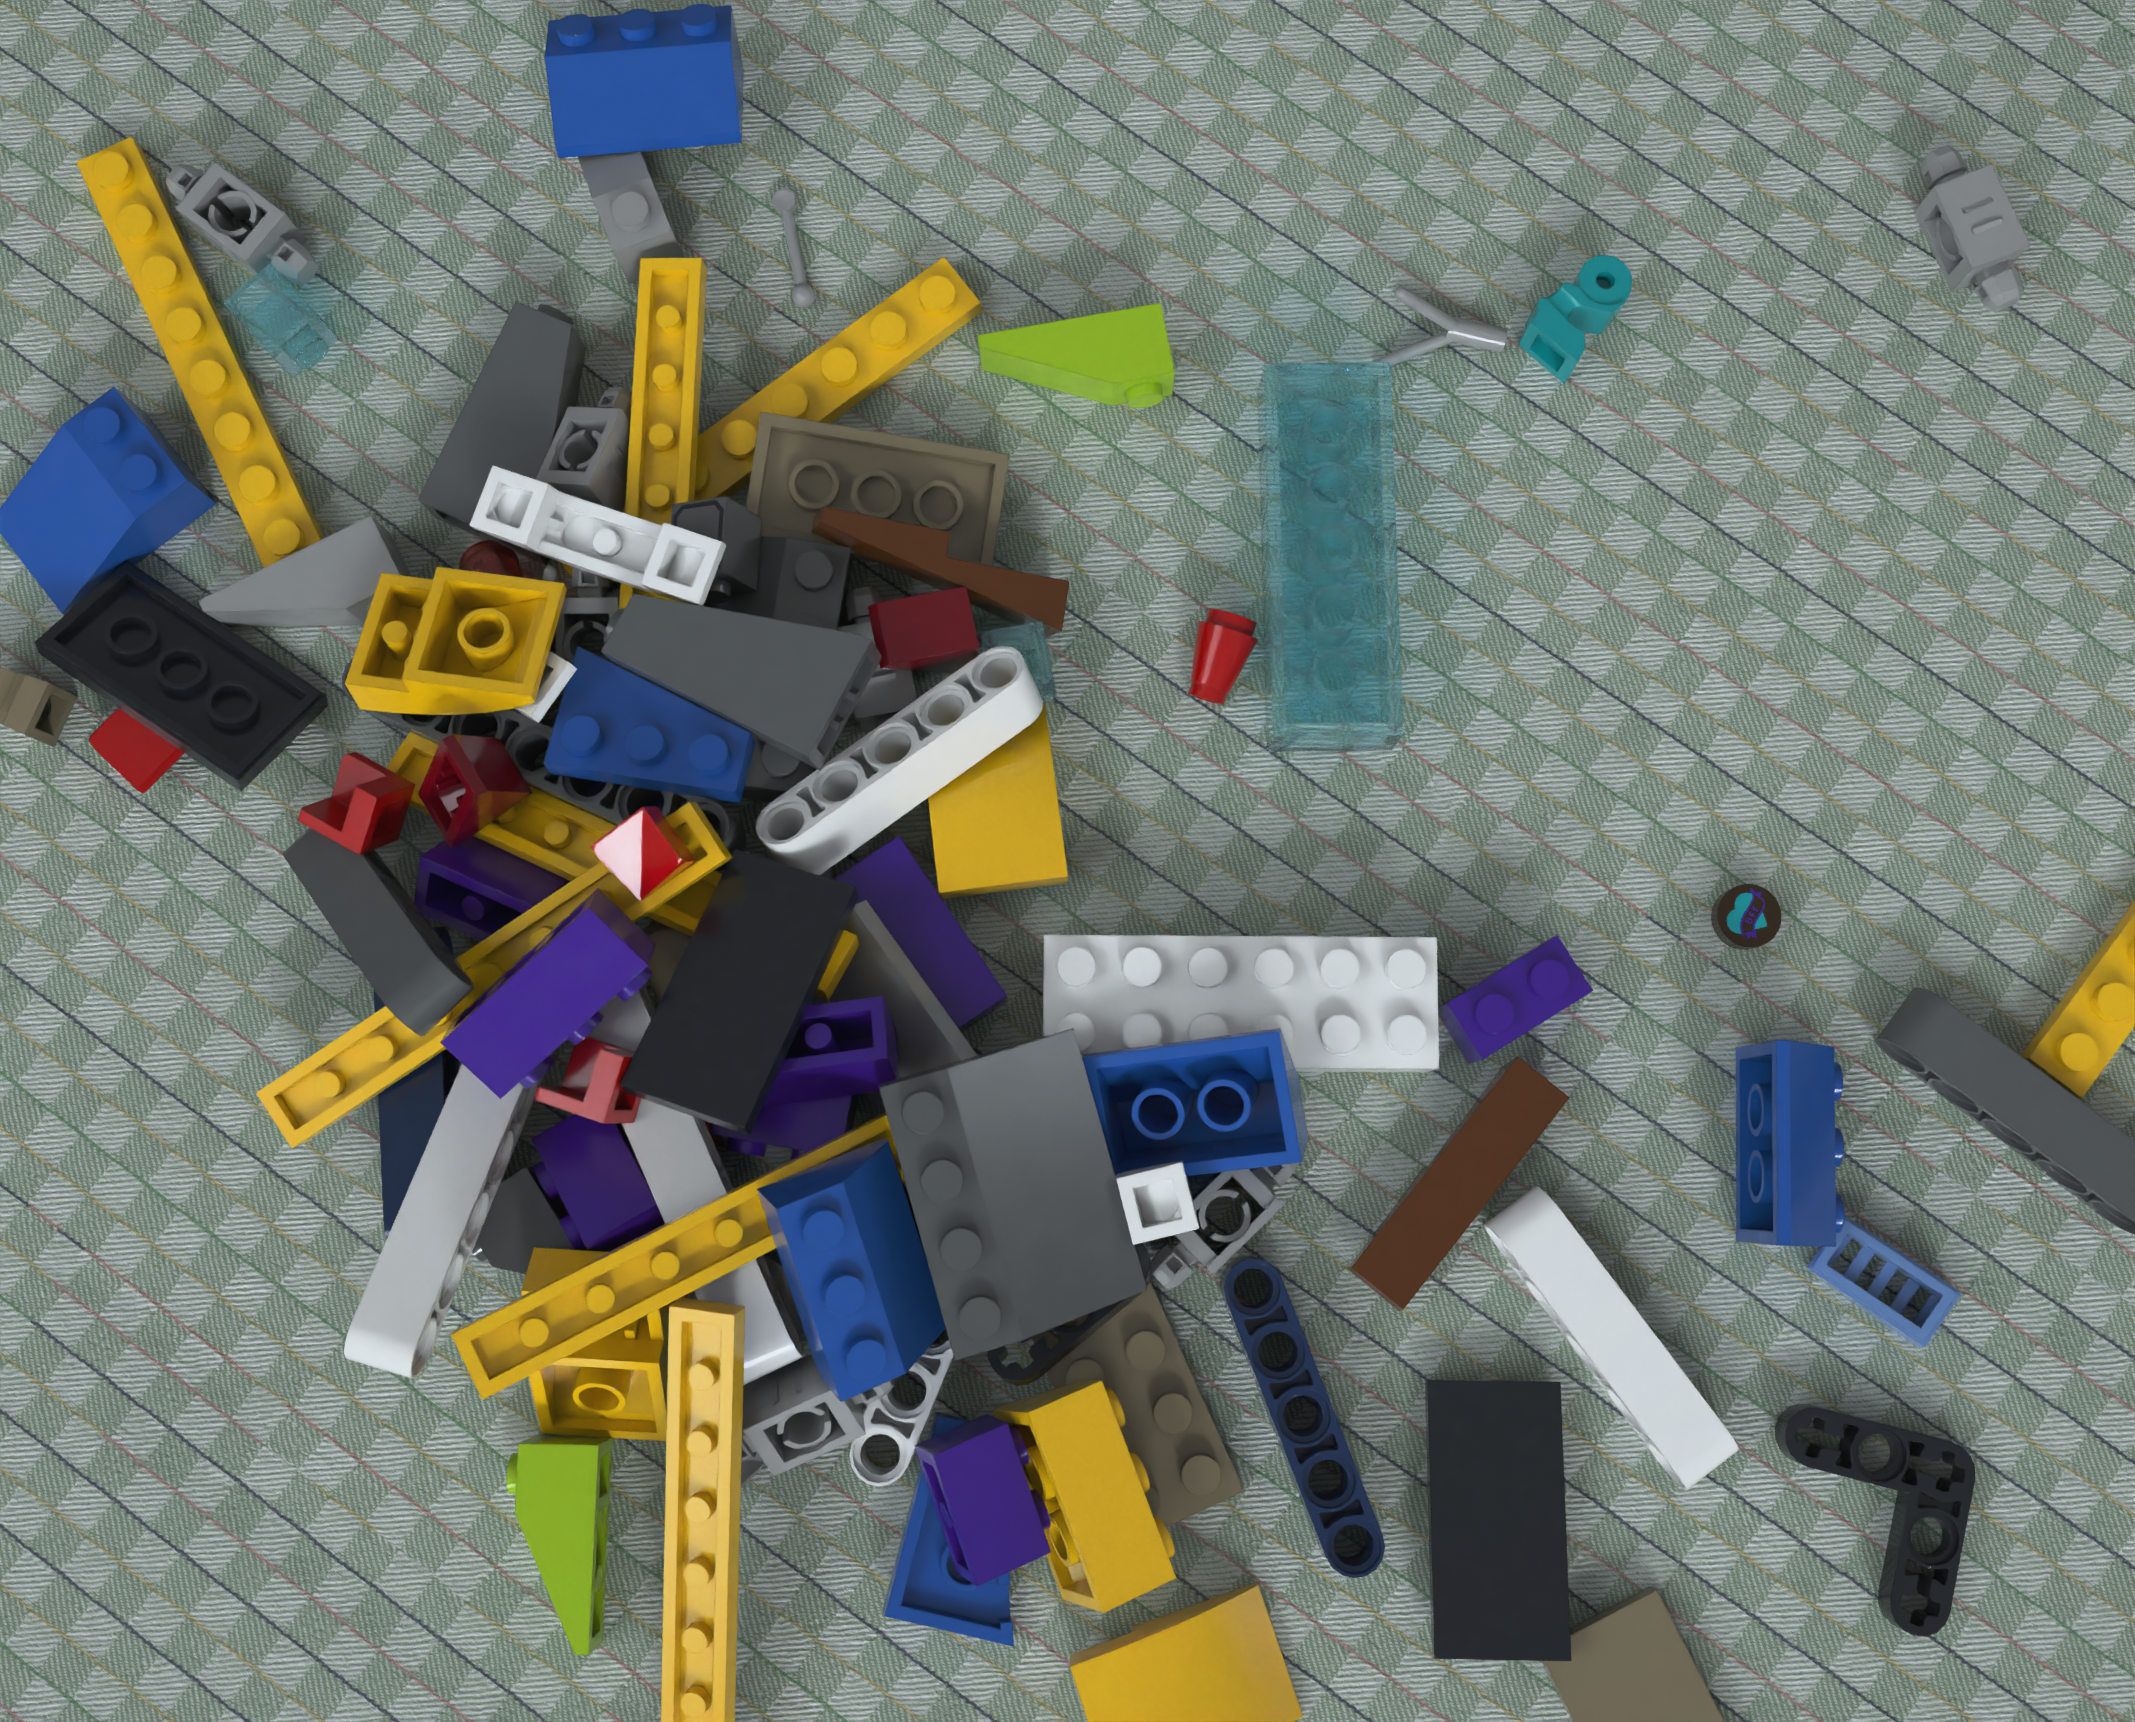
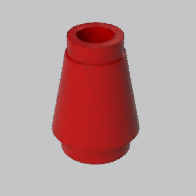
[1188,608,1258,706]

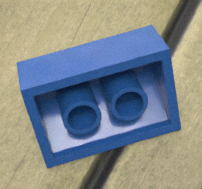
[545,4,744,158]
[1082,1028,1309,1176]
[1735,1040,1845,1247]
[757,1138,945,1402]

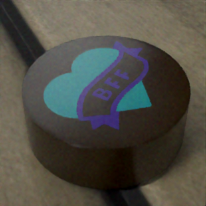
[1711,884,1781,950]

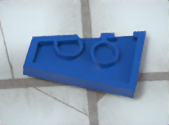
[543,646,755,803]
[883,1411,1014,1647]

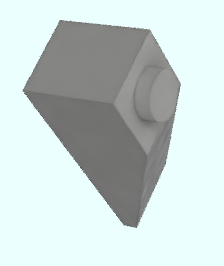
[578,151,684,283]
[198,515,412,627]

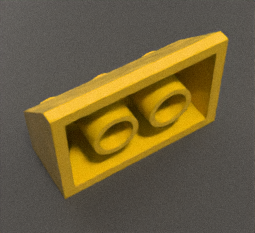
[992,1380,1176,1613]

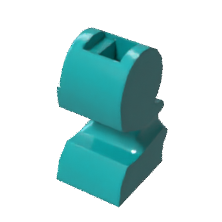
[1518,255,1632,384]

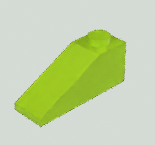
[977,303,1175,408]
[506,1436,613,1655]

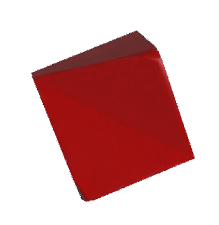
[591,806,696,901]

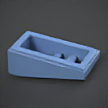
[1806,1216,1962,1349]

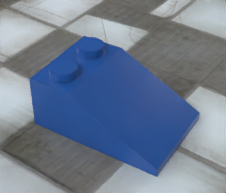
[0,387,217,615]

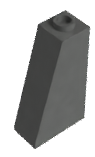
[418,301,586,565]
[601,594,882,770]

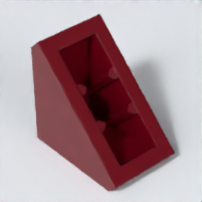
[868,586,979,673]
[418,734,532,848]

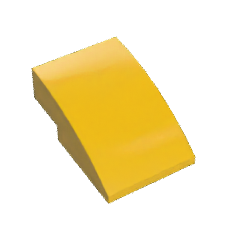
[345,567,567,715]
[928,701,1068,899]
[521,1247,673,1441]
[1070,1583,1303,1722]

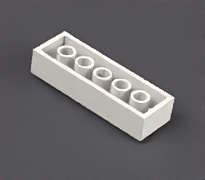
[1043,935,1439,1072]

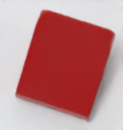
[88,708,184,794]

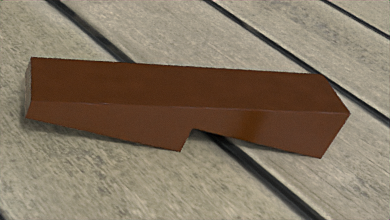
[811,506,1069,638]
[1348,1056,1570,1311]

